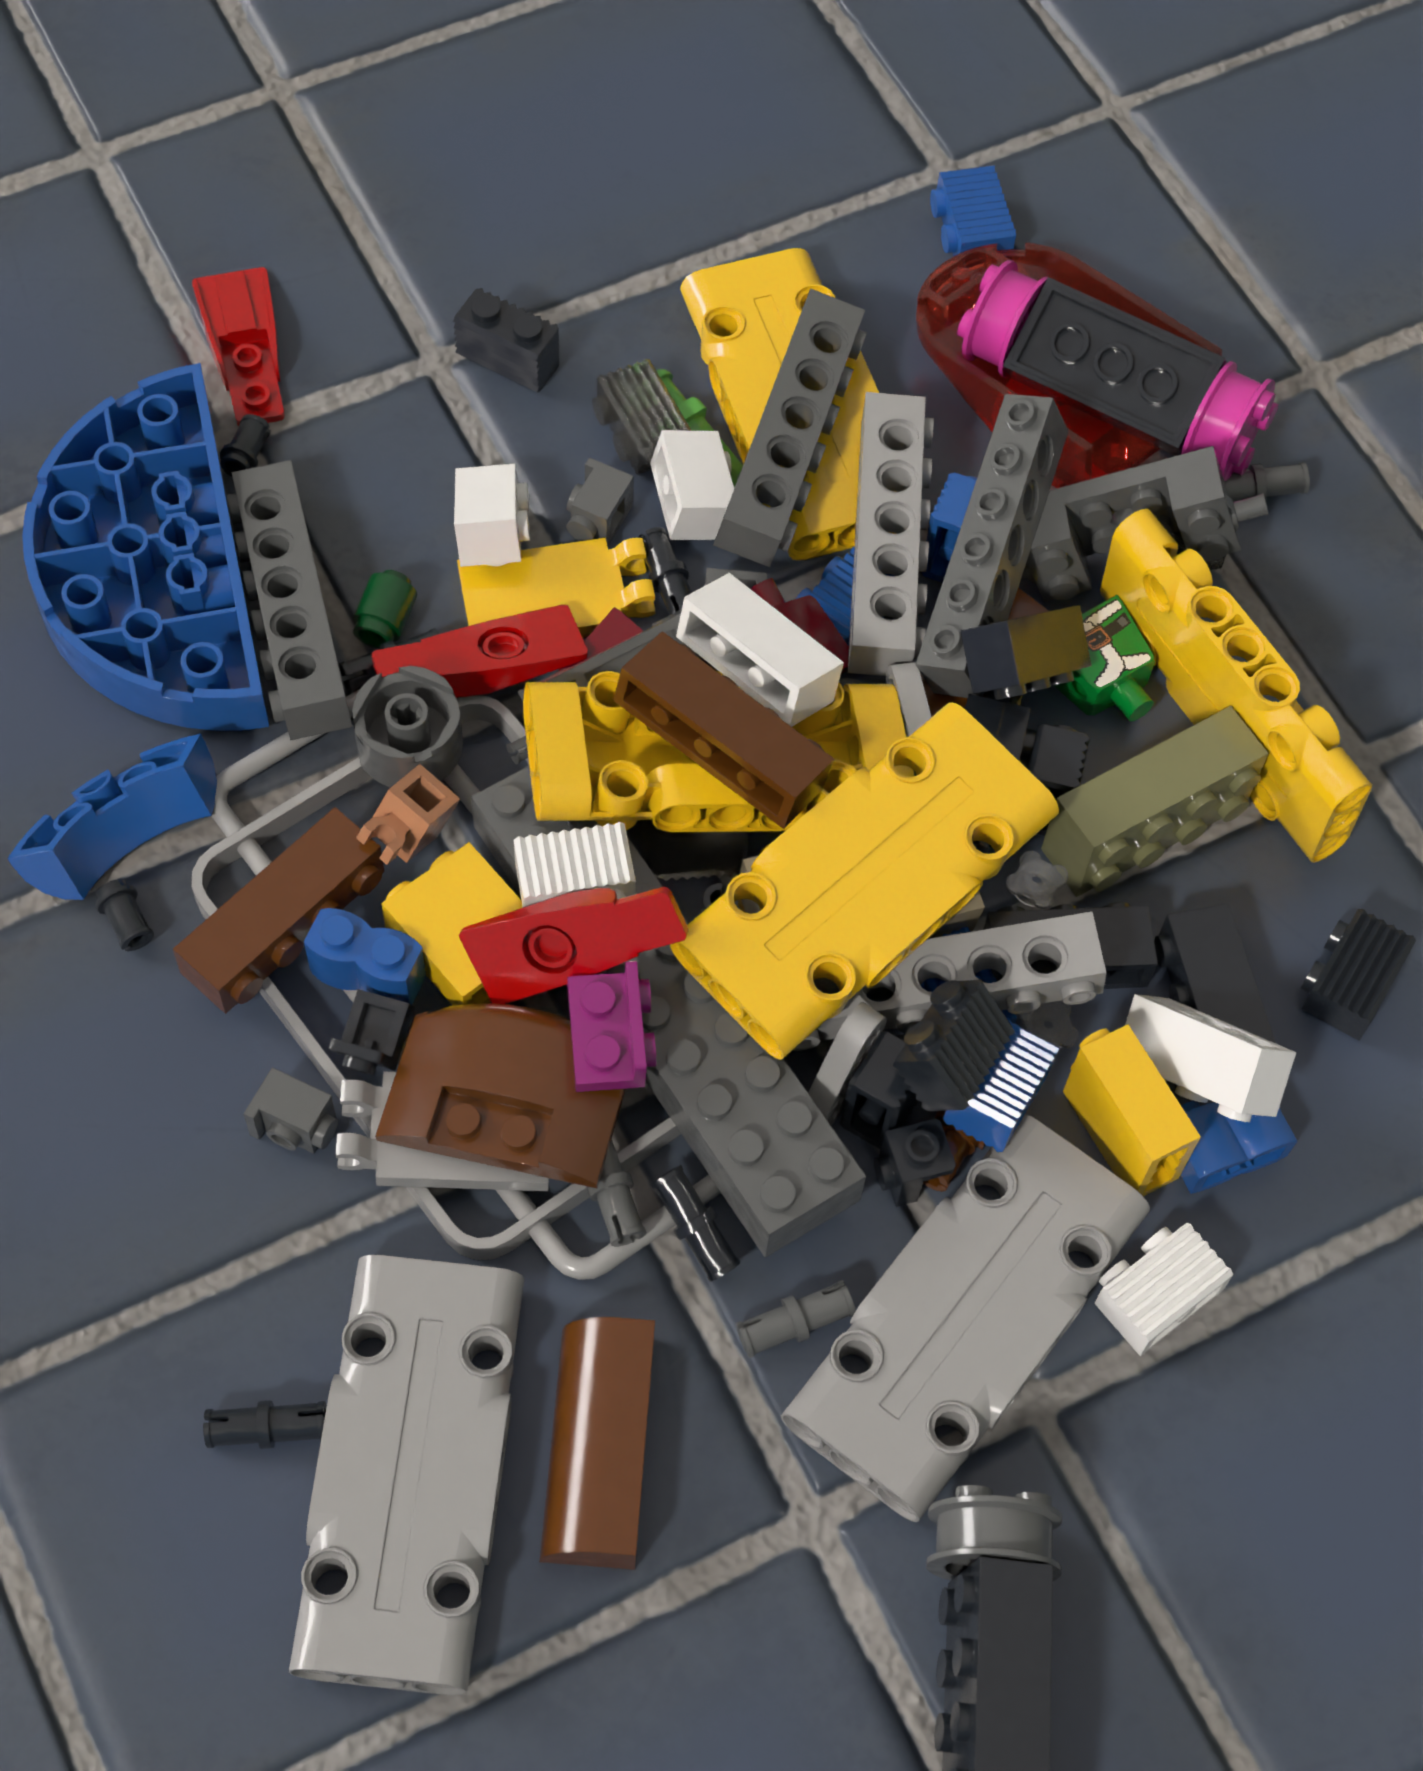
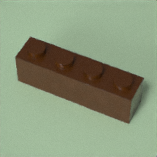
[613,631,834,829]
[173,807,385,1014]

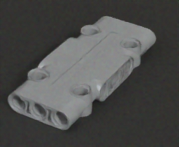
[781,1114,1150,1522]
[288,1255,525,1695]

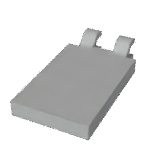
[336,1071,549,1191]

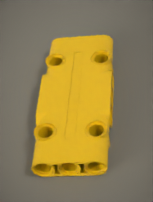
[680,248,897,560]
[1100,509,1372,863]
[523,671,914,832]
[670,702,1059,1060]

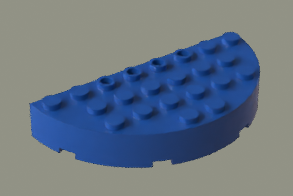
[22,363,269,731]

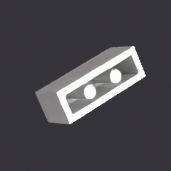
[676,573,844,727]
[1125,994,1296,1122]

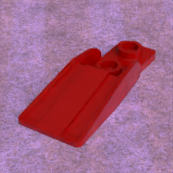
[192,267,285,426]
[372,605,588,698]
[459,887,689,1004]

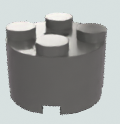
[352,666,463,787]

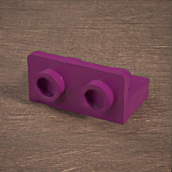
[567,961,656,1092]

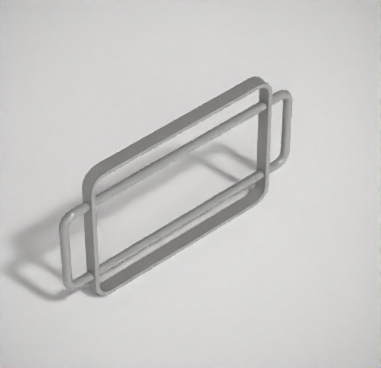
[191,689,721,1280]

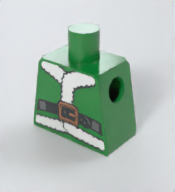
[1054,595,1155,722]

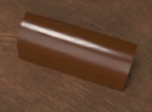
[539,1317,655,1570]

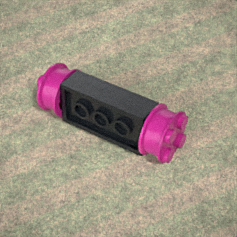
[957,260,1278,481]

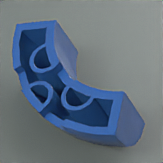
[7,734,217,900]

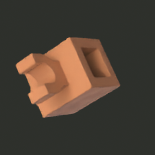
[356,764,460,865]

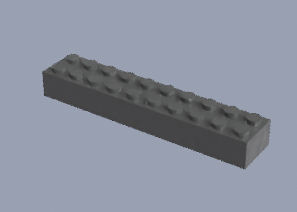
[471,766,866,1258]

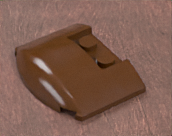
[375,1003,626,1189]

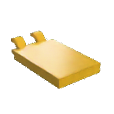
[457,537,655,638]

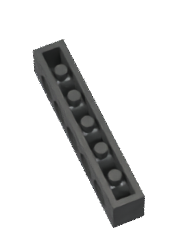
[713,288,867,567]
[916,394,1069,698]
[227,460,352,741]

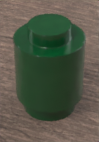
[353,570,417,649]

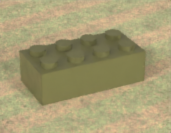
[1041,706,1269,897]

